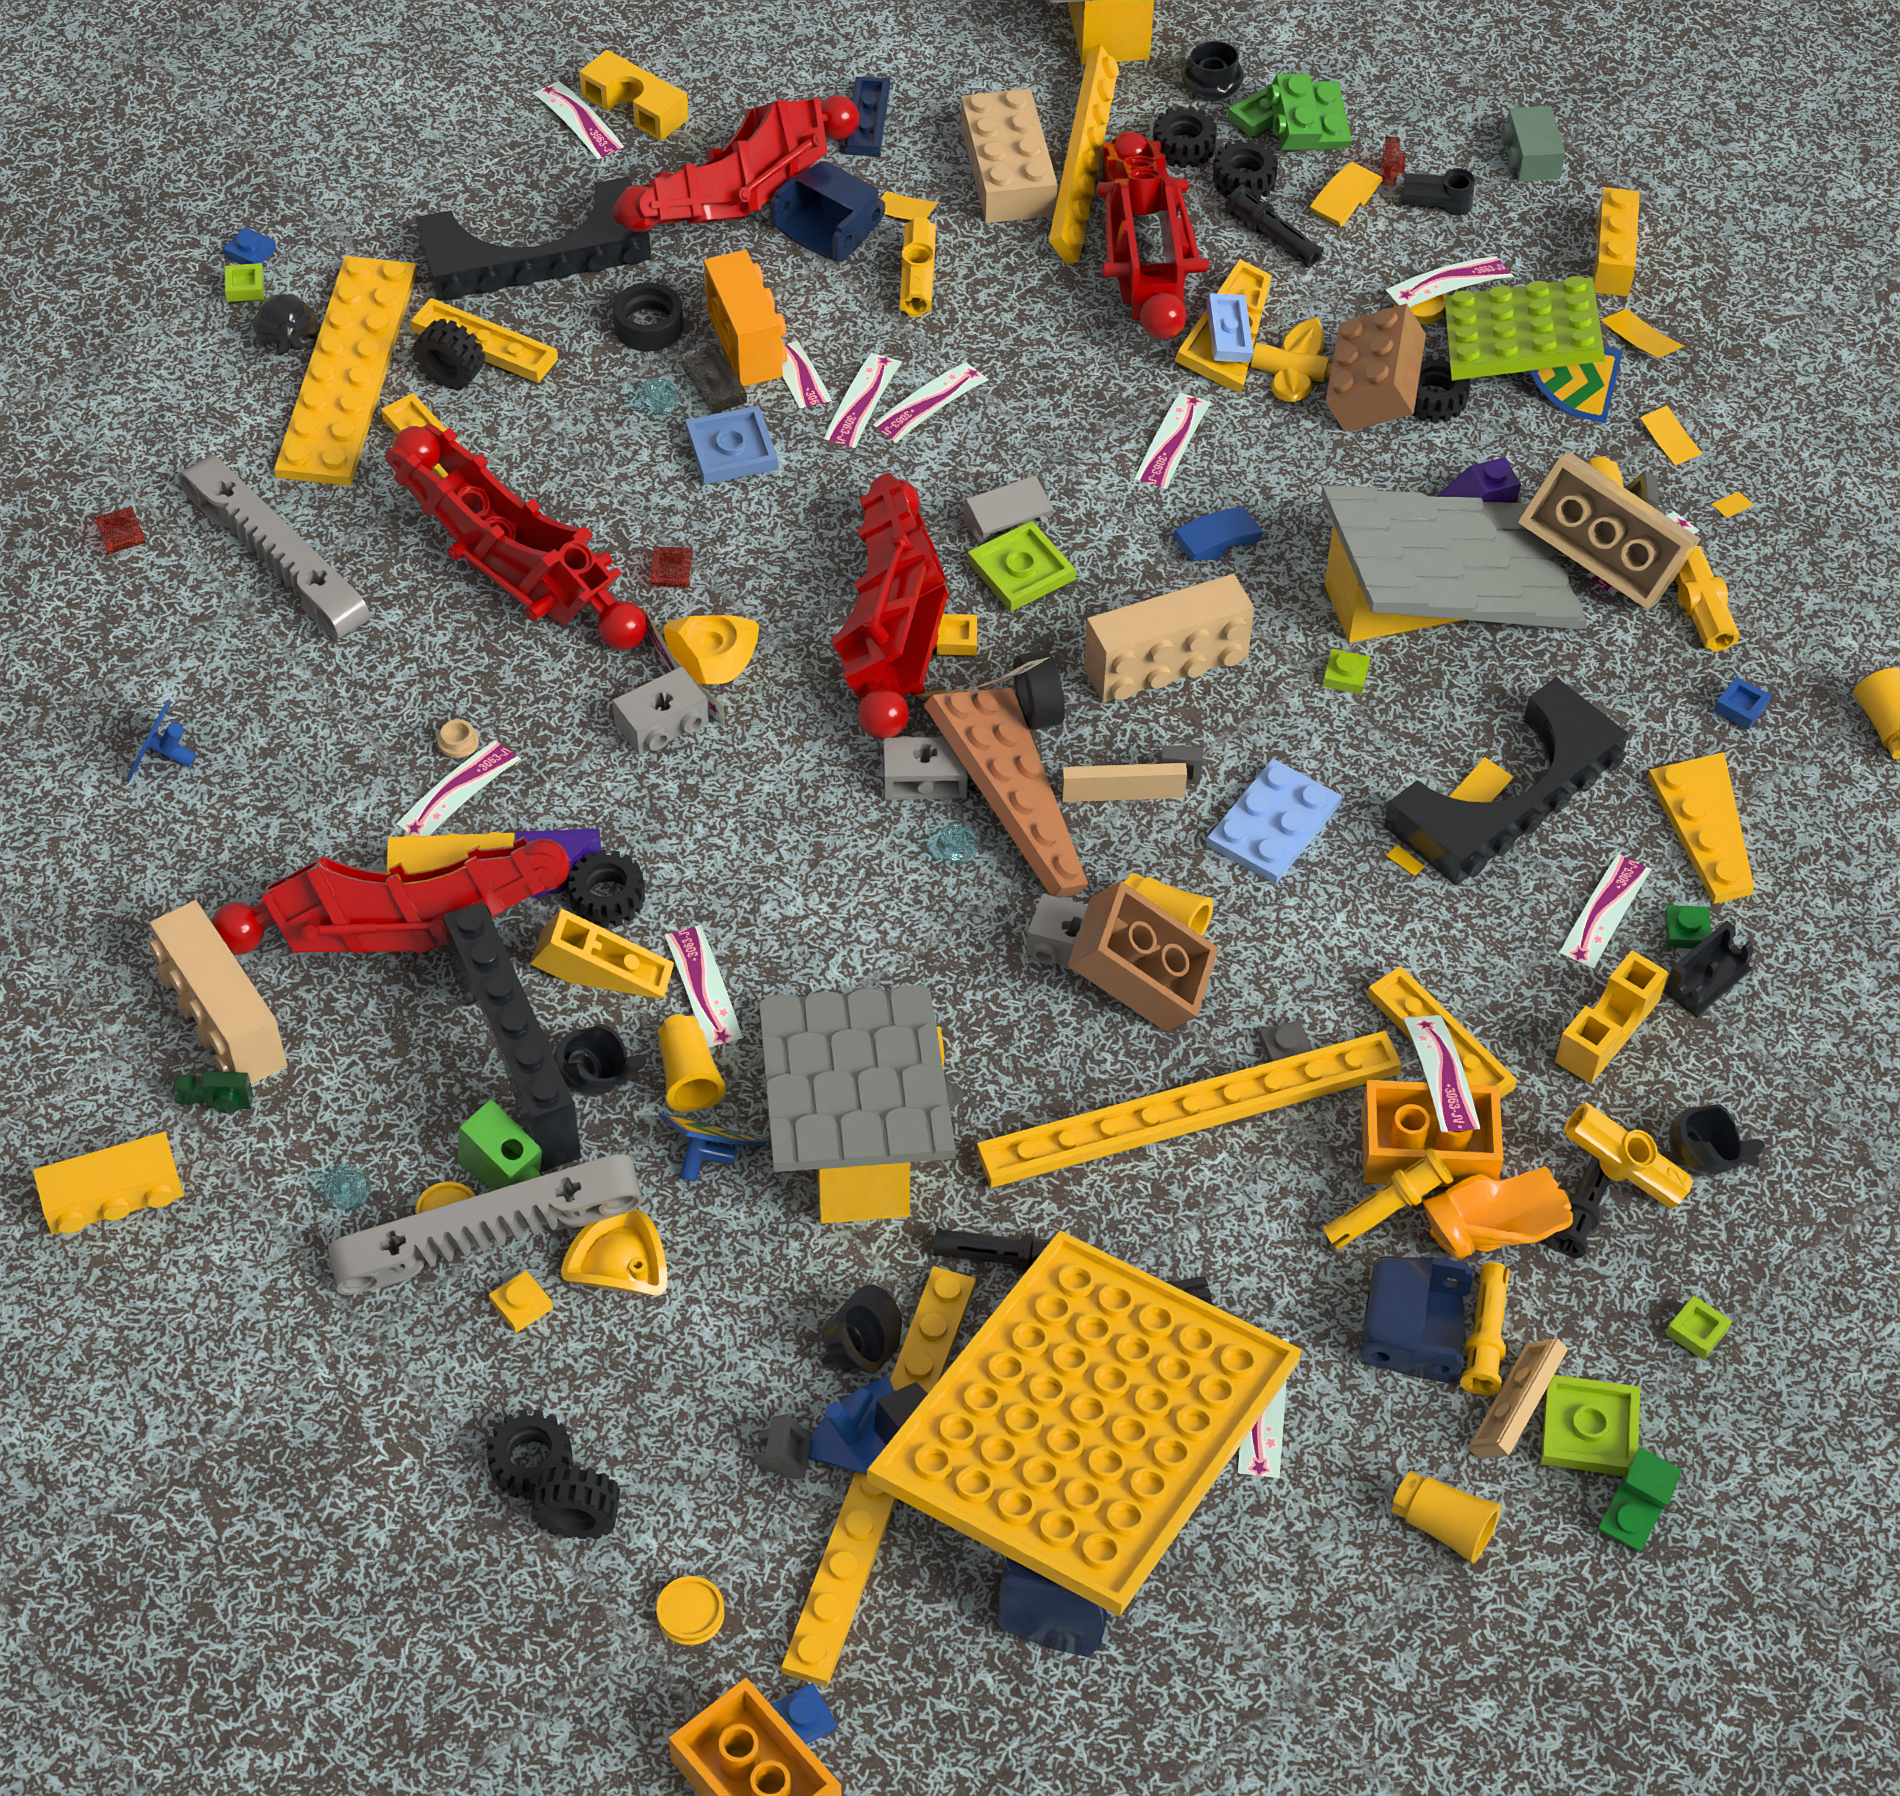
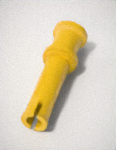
[1323,1148,1454,1251]
[1460,1262,1510,1396]

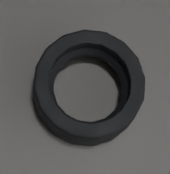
[613,282,684,352]
[1013,649,1065,730]

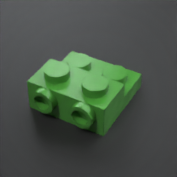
[1266,74,1352,150]

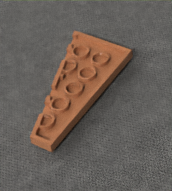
[924,687,1088,898]

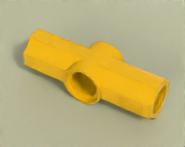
[900,217,936,317]
[1675,546,1740,652]
[1563,1102,1694,1209]

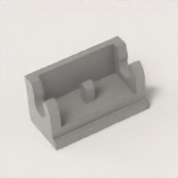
[962,475,1054,545]

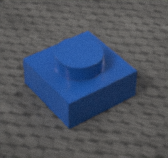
[223,227,276,265]
[1714,676,1772,730]
[771,1683,837,1745]

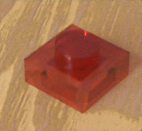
[1382,136,1406,186]
[94,506,145,555]
[650,546,693,588]

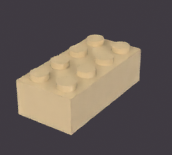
[960,88,1058,223]
[1518,452,1701,610]
[1084,574,1254,702]
[148,900,288,1085]

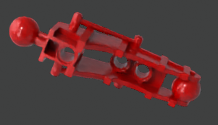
[613,95,859,233]
[1097,131,1209,340]
[385,424,647,651]
[831,473,950,739]
[211,836,570,955]

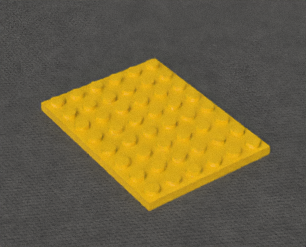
[866,1230,1302,1617]

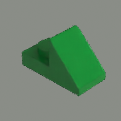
[1596,1447,1682,1553]

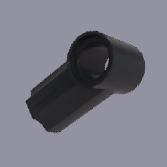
[1402,168,1475,216]

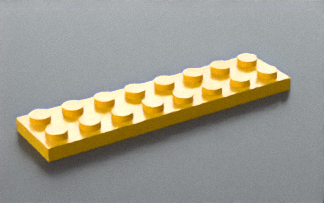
[274,256,418,486]

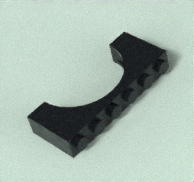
[416,176,651,301]
[1384,677,1629,886]
[443,901,581,1172]

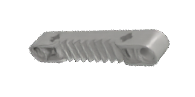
[178,454,370,641]
[328,1154,643,1295]

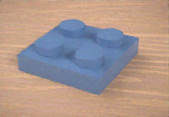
[685,405,778,485]

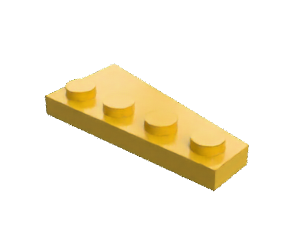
[1175,259,1272,393]
[1647,752,1754,904]

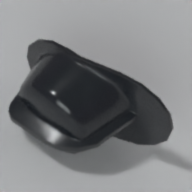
[820,1285,902,1373]

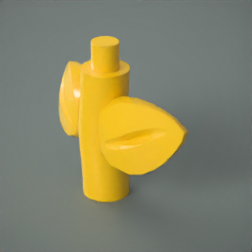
[1251,317,1332,402]

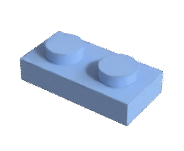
[1206,293,1253,362]

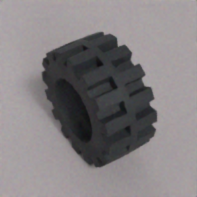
[1153,106,1217,168]
[1213,139,1278,200]
[412,319,485,391]
[1412,356,1470,423]
[568,850,645,928]
[487,1409,573,1500]
[531,1465,620,1540]

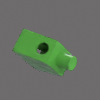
[457,1099,543,1191]

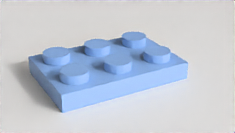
[1206,759,1342,884]

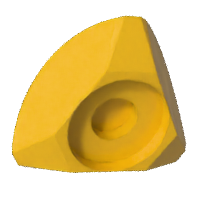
[664,615,759,685]
[561,1208,667,1295]

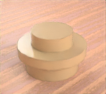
[437,719,479,758]

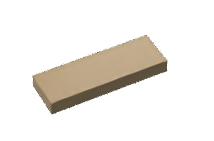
[1062,763,1187,802]
[1468,1338,1568,1459]

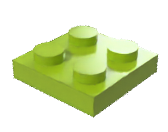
[967,521,1076,612]
[1541,1375,1641,1476]

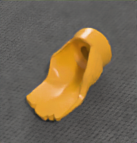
[1422,1166,1573,1260]

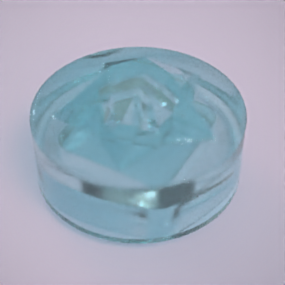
[640,378,680,415]
[936,824,980,863]
[323,1164,371,1211]

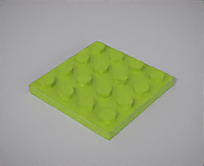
[1445,276,1605,381]

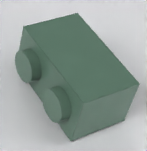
[1501,106,1565,182]

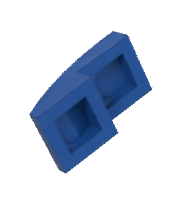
[1172,507,1264,561]

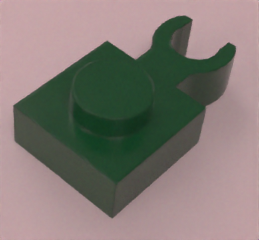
[172,1071,254,1113]

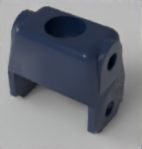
[770,161,886,262]
[1360,1256,1474,1383]
[997,1557,1107,1657]

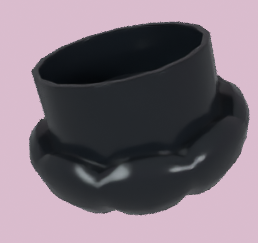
[1181,41,1244,101]

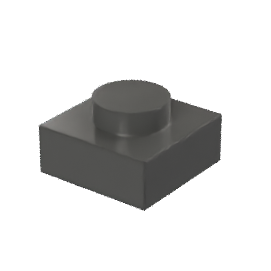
[1161,745,1203,785]
[1259,1020,1313,1062]

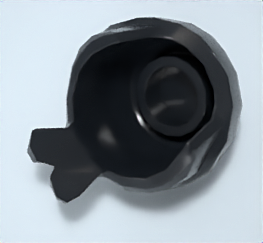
[253,293,318,356]
[553,1024,647,1096]
[1669,1104,1765,1175]

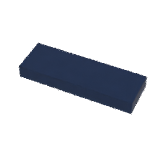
[845,77,891,157]

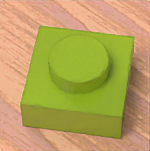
[225,263,264,302]
[1323,649,1371,695]
[1666,1295,1732,1360]

